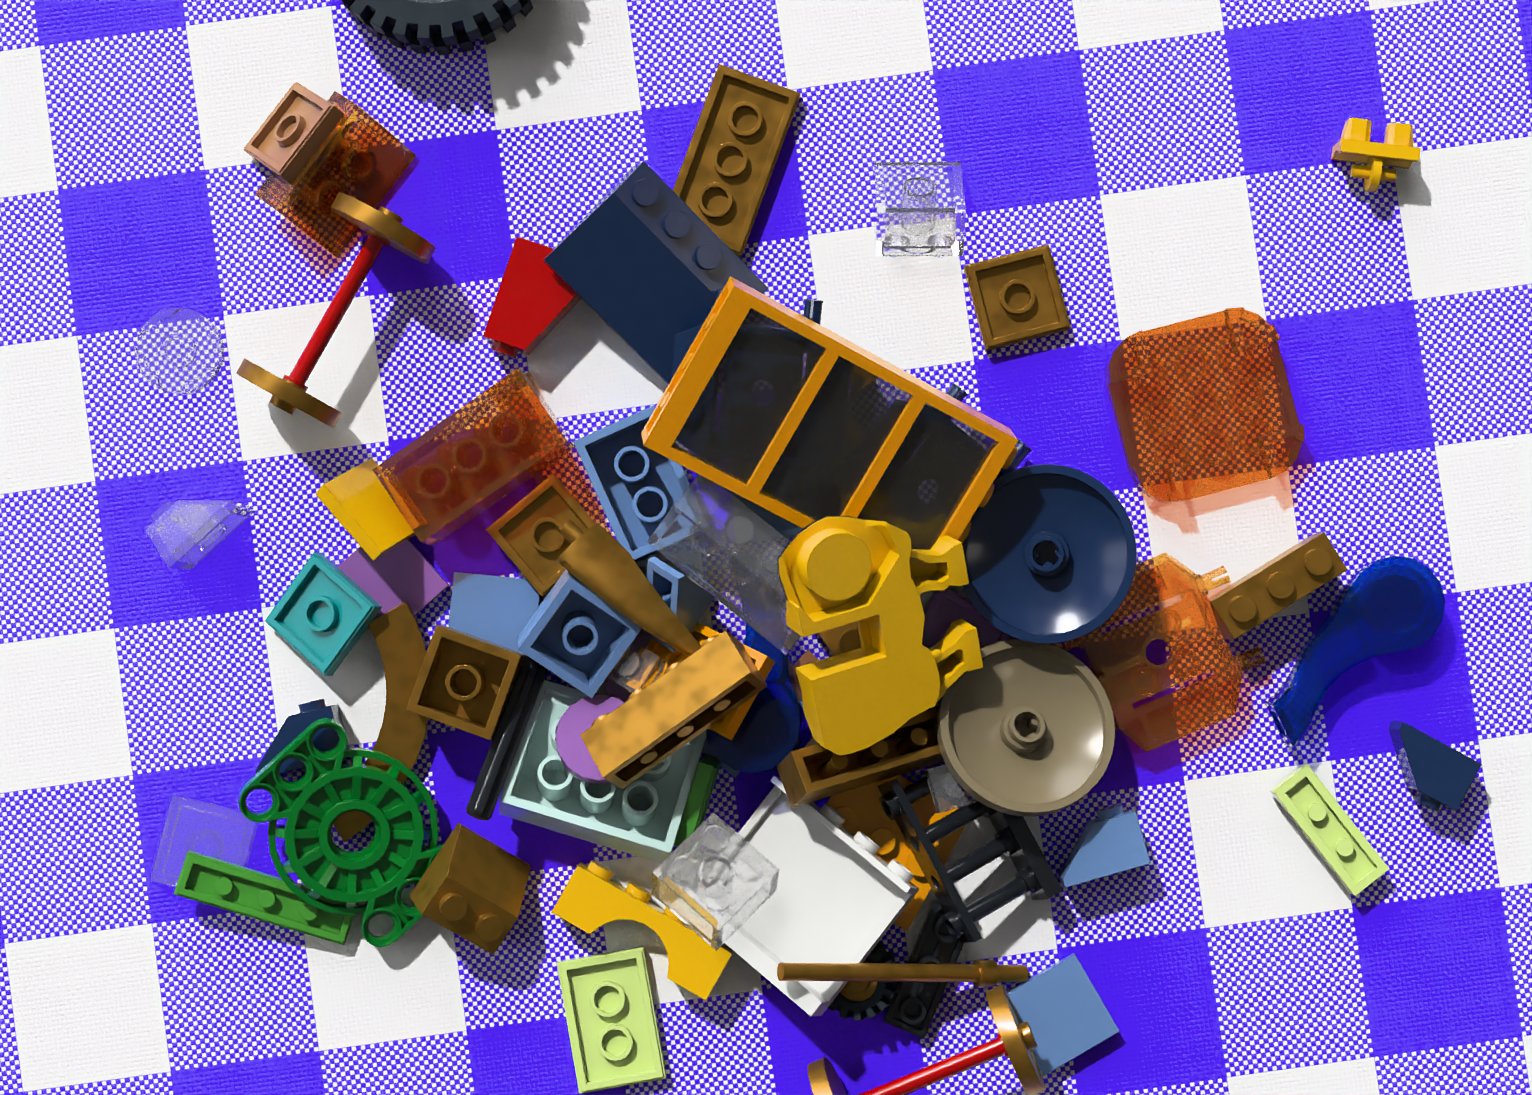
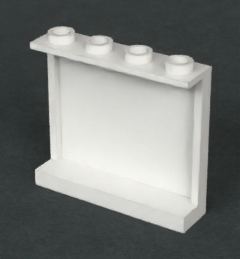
[677,776,919,1016]

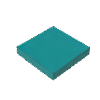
[265,552,382,676]

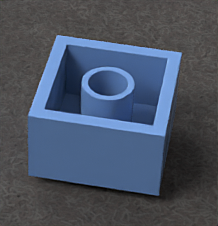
[518,569,641,698]

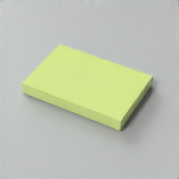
[557,946,667,1094]

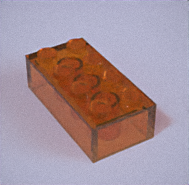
[373,368,575,546]

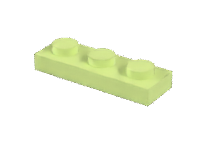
[1270,763,1390,896]

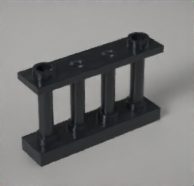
[877,765,1063,943]

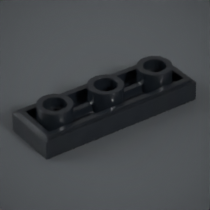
[883,898,964,1039]

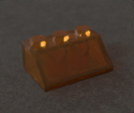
[255,91,416,258]

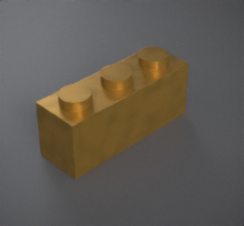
[1202,532,1348,639]

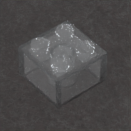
[651,812,780,951]

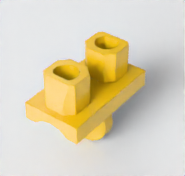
[1331,118,1421,192]

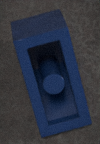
[255,699,349,774]
[1388,721,1482,813]

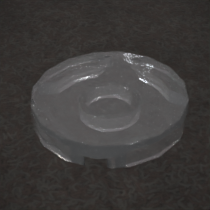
[135,307,224,394]

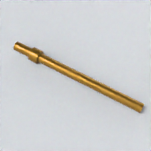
[777,960,1028,987]

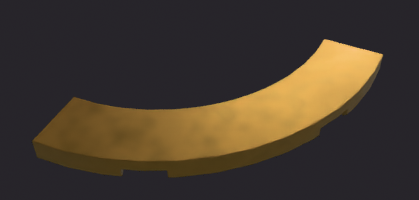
[333,601,428,842]

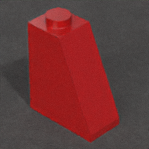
[483,237,581,358]

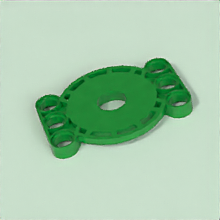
[239,718,444,947]

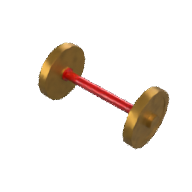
[236,192,436,428]
[807,984,1046,1095]

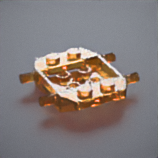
[1049,552,1265,752]

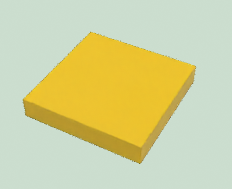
[315,458,429,561]

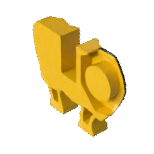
[777,516,983,756]

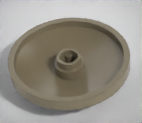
[936,639,1115,817]

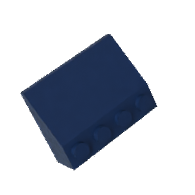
[543,161,768,384]

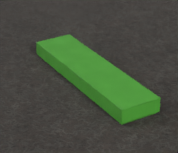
[174,850,358,946]

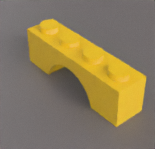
[552,860,733,1000]

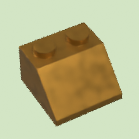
[409,822,531,955]

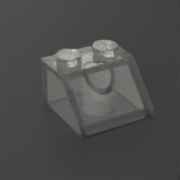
[874,162,966,258]

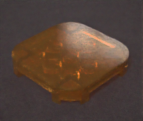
[1105,307,1305,503]

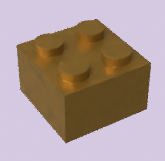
[406,625,526,740]

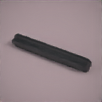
[466,655,548,821]

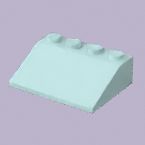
[499,680,708,865]

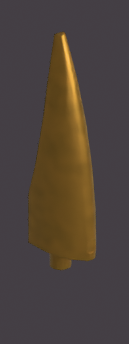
[557,520,701,656]

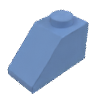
[1058,804,1151,888]

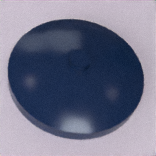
[962,464,1137,643]

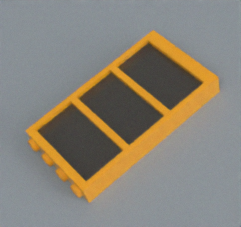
[641,276,1018,593]

